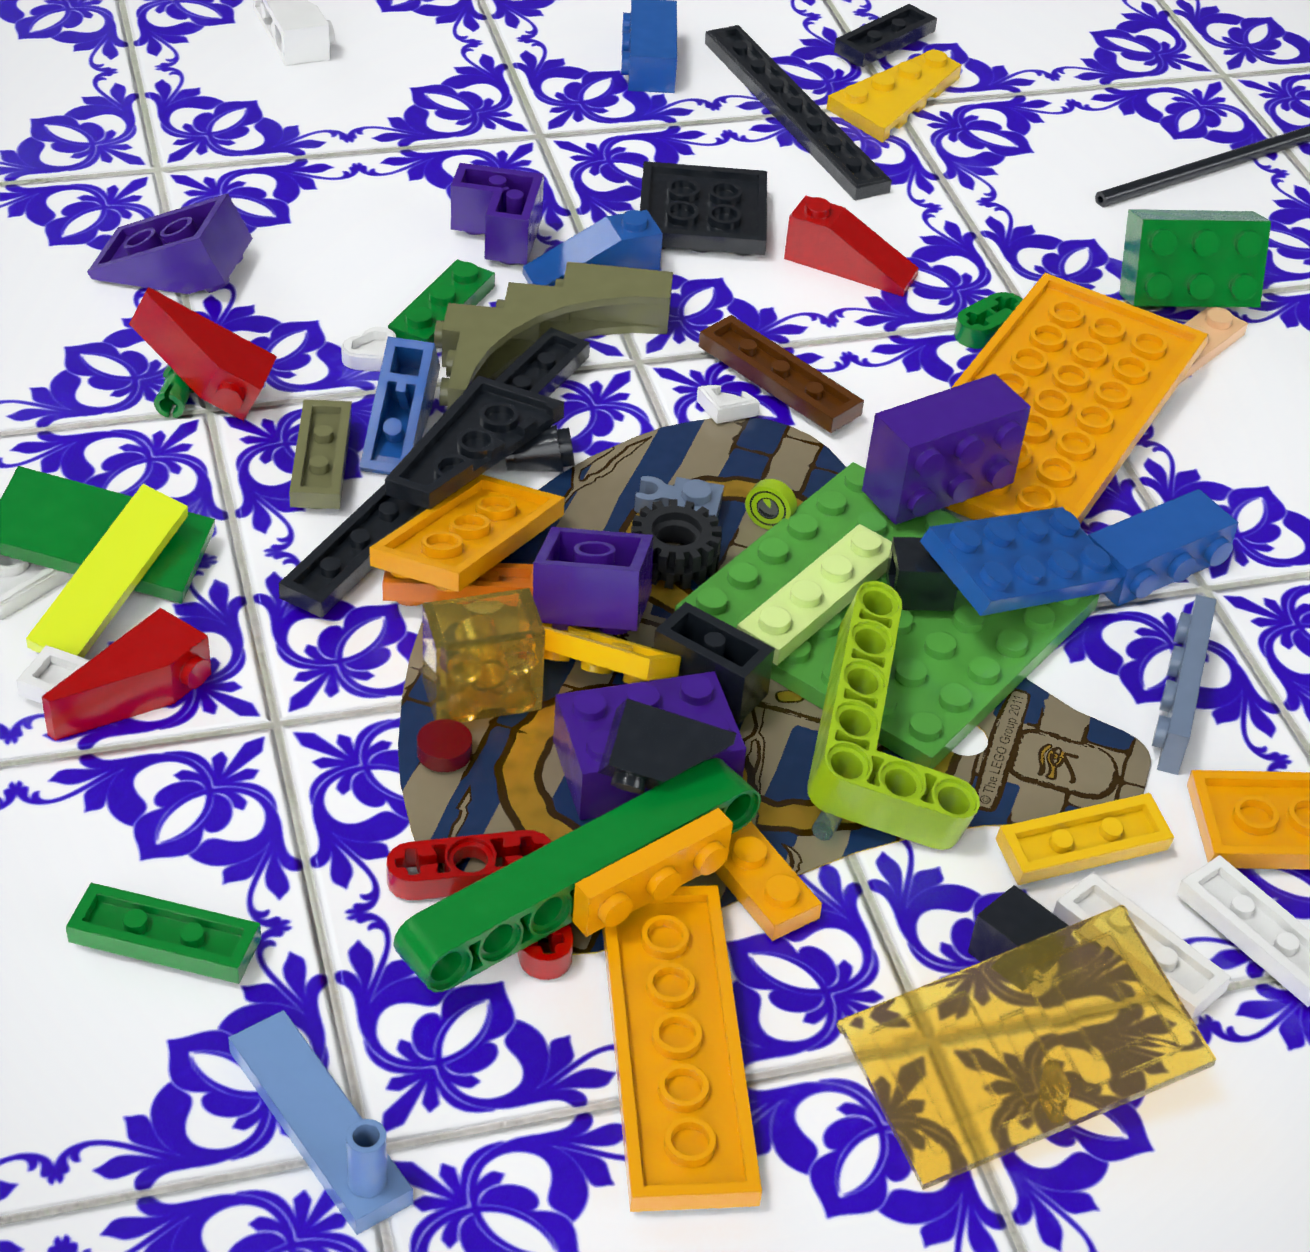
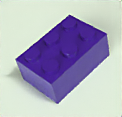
[862,374,1031,525]
[553,671,746,820]

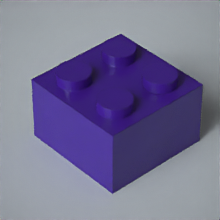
[532,527,653,635]

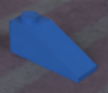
[522,210,663,286]
[359,336,440,475]

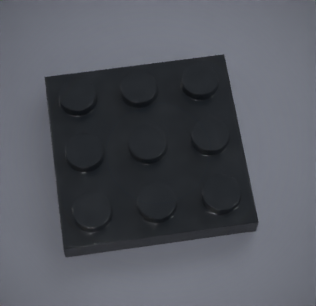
[640,161,767,256]

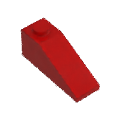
[784,195,919,297]
[129,287,277,421]
[41,608,212,741]

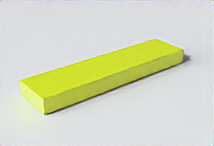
[26,484,188,658]

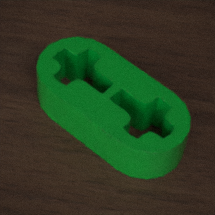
[954,292,1023,349]

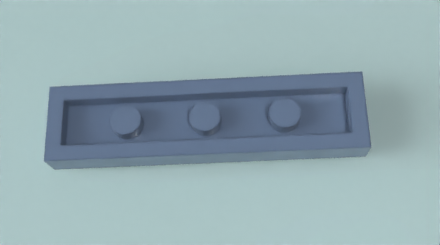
[1151,594,1217,775]

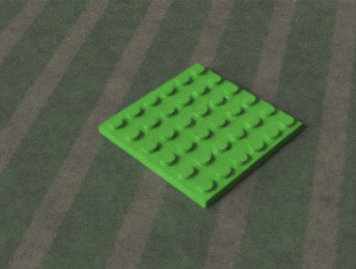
[675,462,1100,769]

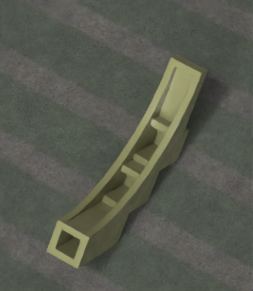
[434,262,673,410]

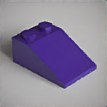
[87,193,253,295]

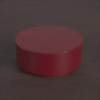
[417,719,472,772]

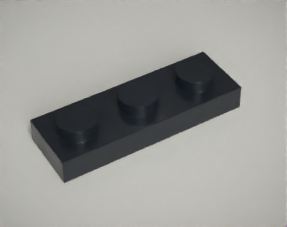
[834,4,937,67]

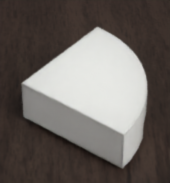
[697,385,760,424]

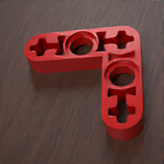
[386,830,573,980]

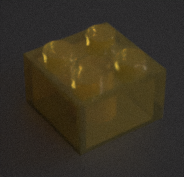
[422,588,545,722]

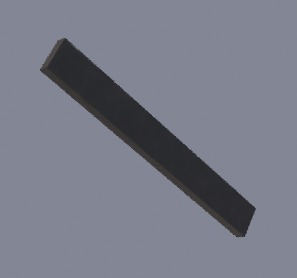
[705,25,892,201]

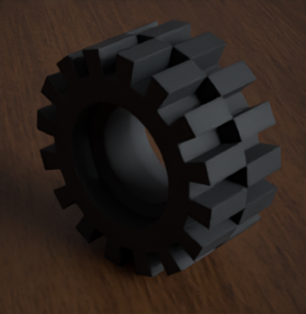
[631,499,722,589]

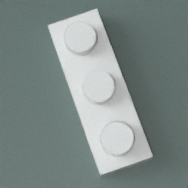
[1177,855,1310,1007]
[1053,872,1232,1022]

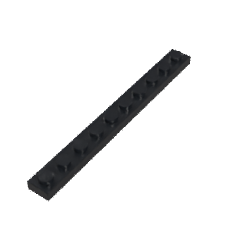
[279,327,590,618]

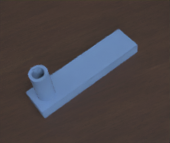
[228,1010,413,1235]

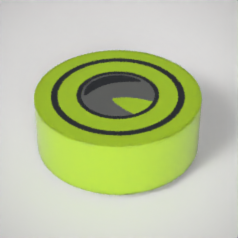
[745,479,797,530]

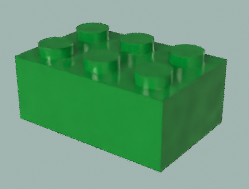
[1119,209,1271,307]

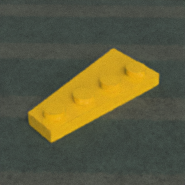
[826,49,962,143]

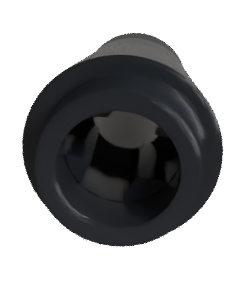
[505,424,575,472]

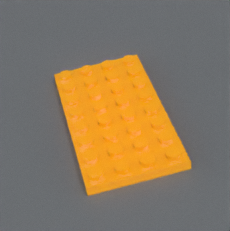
[944,273,1208,524]

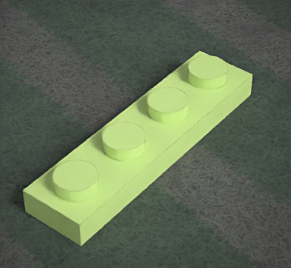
[737,524,892,665]

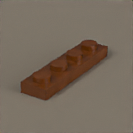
[698,315,864,433]

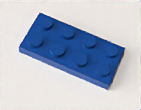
[920,507,1123,616]

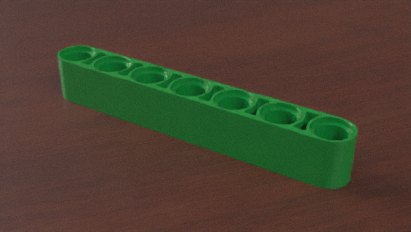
[393,758,761,992]

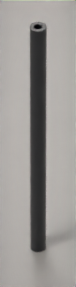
[1095,126,1310,208]

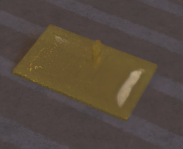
[836,905,1217,1190]

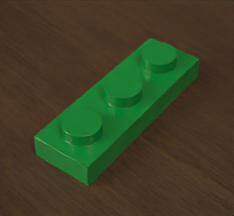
[388,259,495,343]
[66,882,261,984]

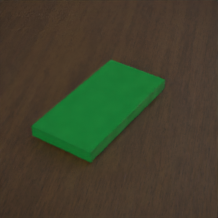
[0,466,215,604]

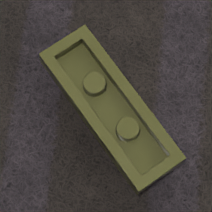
[289,399,352,509]

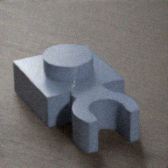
[634,476,724,519]

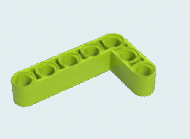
[807,581,980,850]

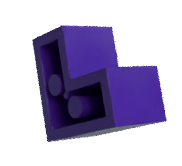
[450,163,544,265]

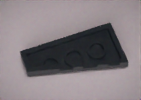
[385,376,564,510]

